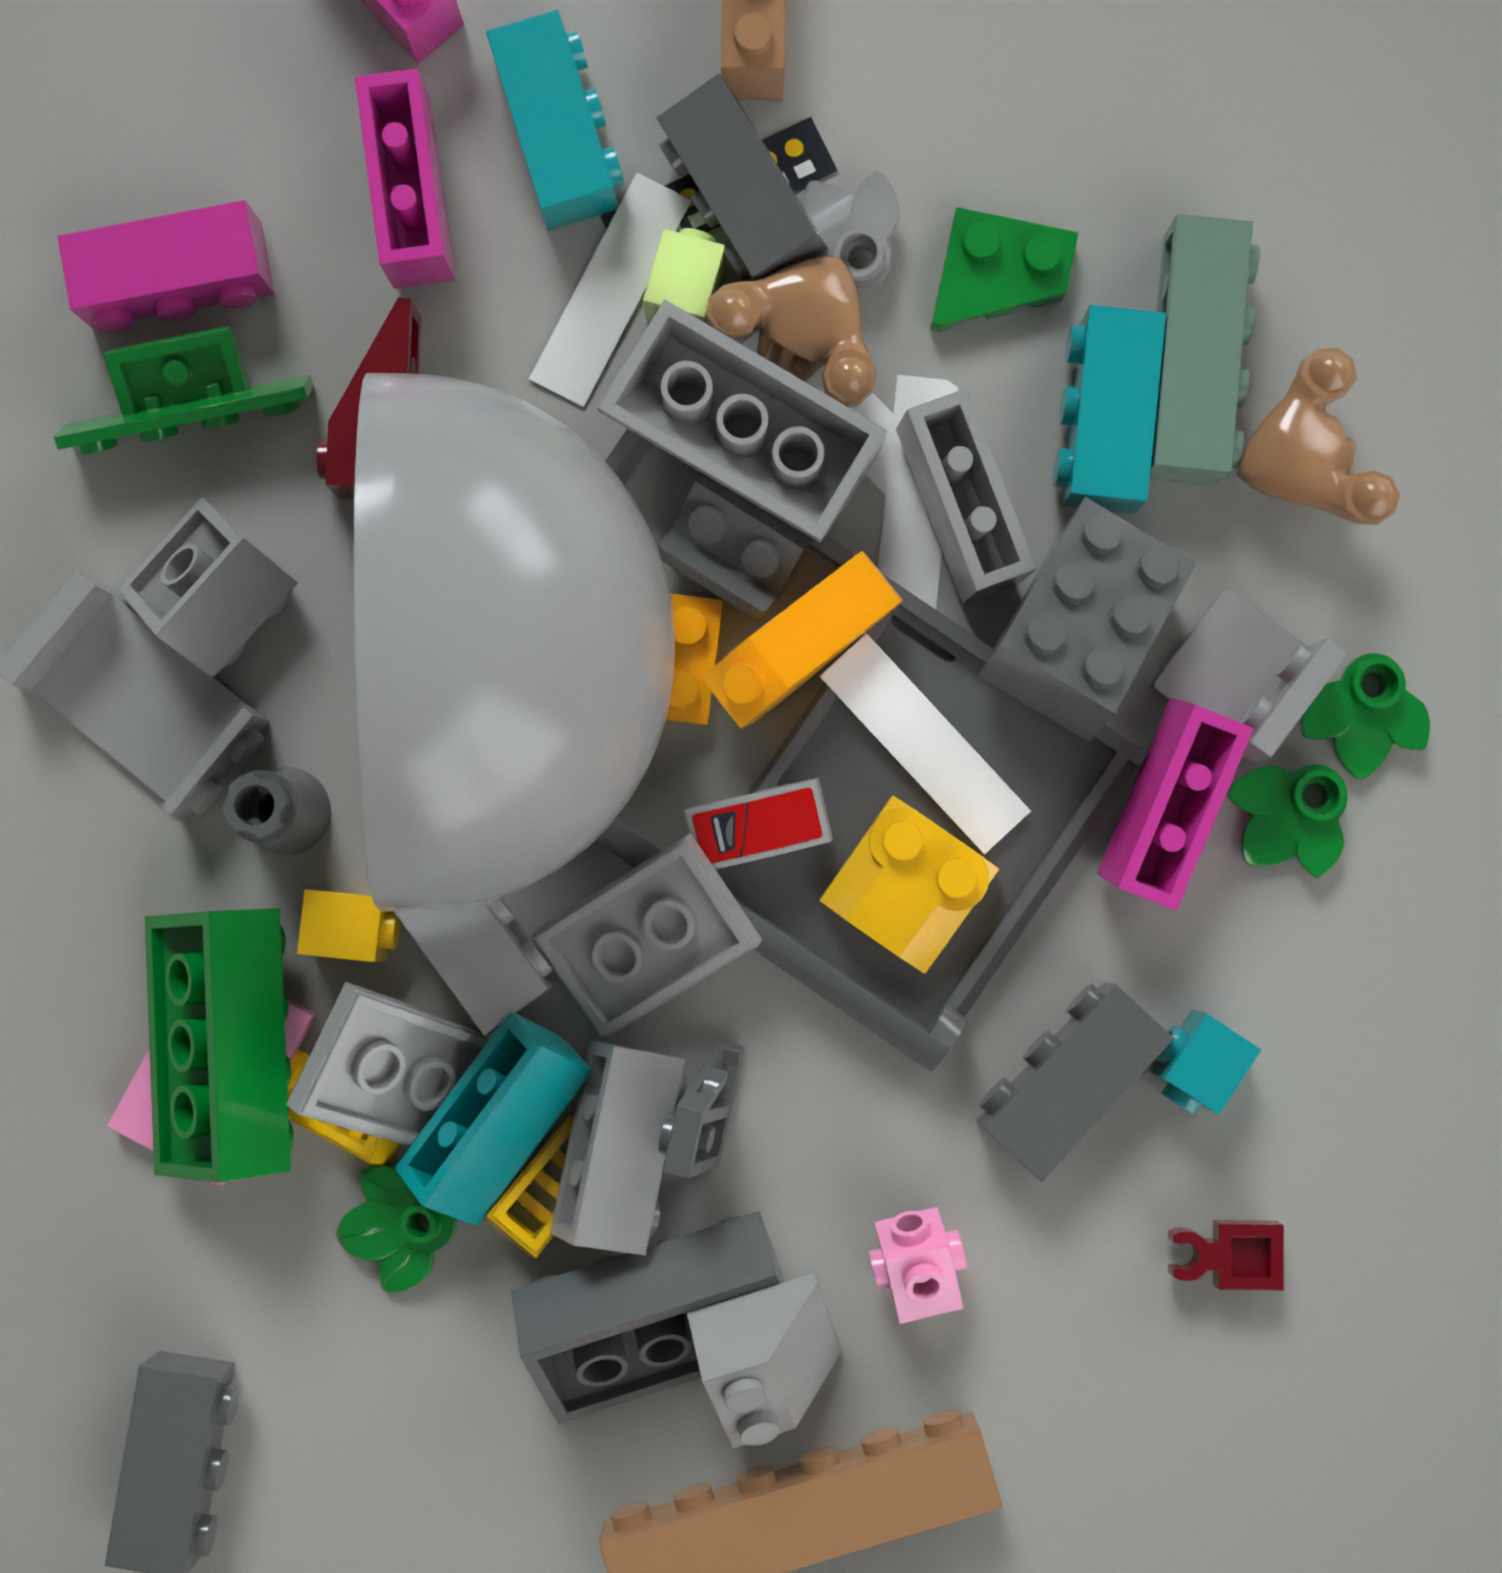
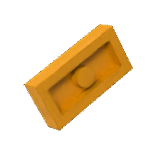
[665,593,724,727]

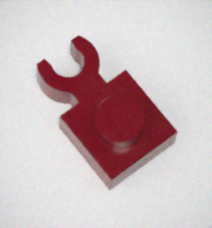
[1168,1220,1284,1291]

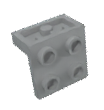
[1152,588,1348,763]

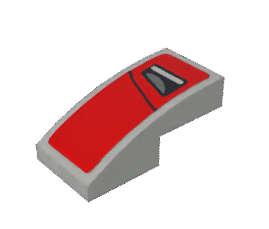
[684,777,833,869]

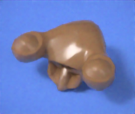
[705,256,876,407]
[1237,348,1400,525]

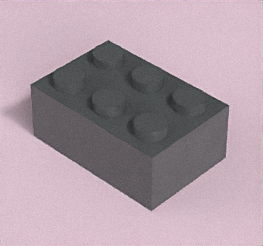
[978,497,1196,742]

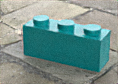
[486,9,625,231]
[1053,305,1166,514]
[395,1011,593,1226]

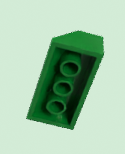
[144,908,294,1183]

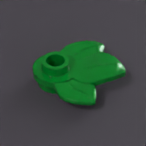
[1301,653,1430,779]
[1227,764,1348,878]
[336,1164,457,1293]

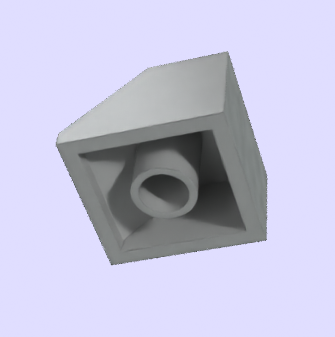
[118,497,298,678]
[687,1272,842,1449]

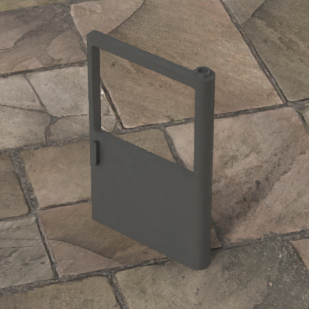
[595,429,1148,1072]

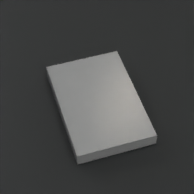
[531,833,762,1040]
[286,982,493,1146]

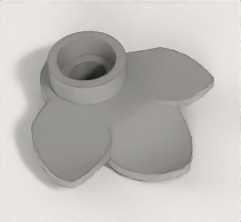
[803,171,900,290]

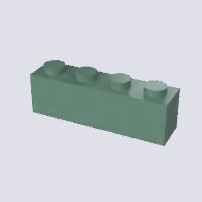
[1150,214,1260,486]

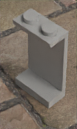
[0,570,269,818]

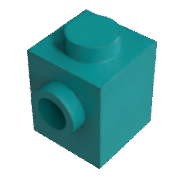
[1151,1009,1262,1115]

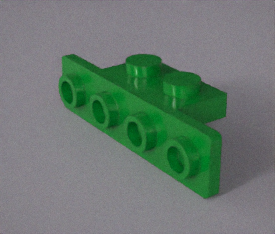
[53,325,314,455]

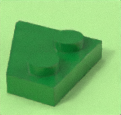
[930,207,1079,332]

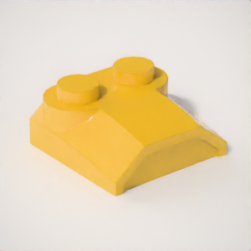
[819,795,999,974]

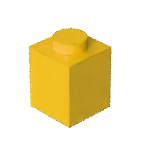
[297,889,401,962]

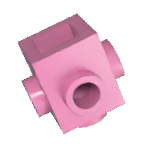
[868,1207,967,1324]

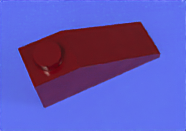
[316,298,422,499]

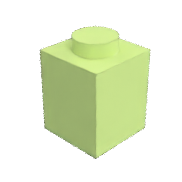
[643,228,725,324]

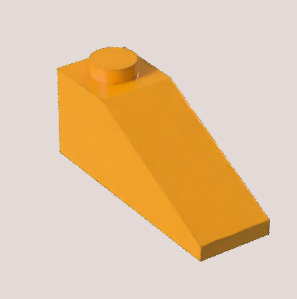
[701,551,903,728]

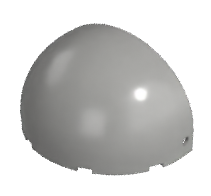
[354,373,676,912]

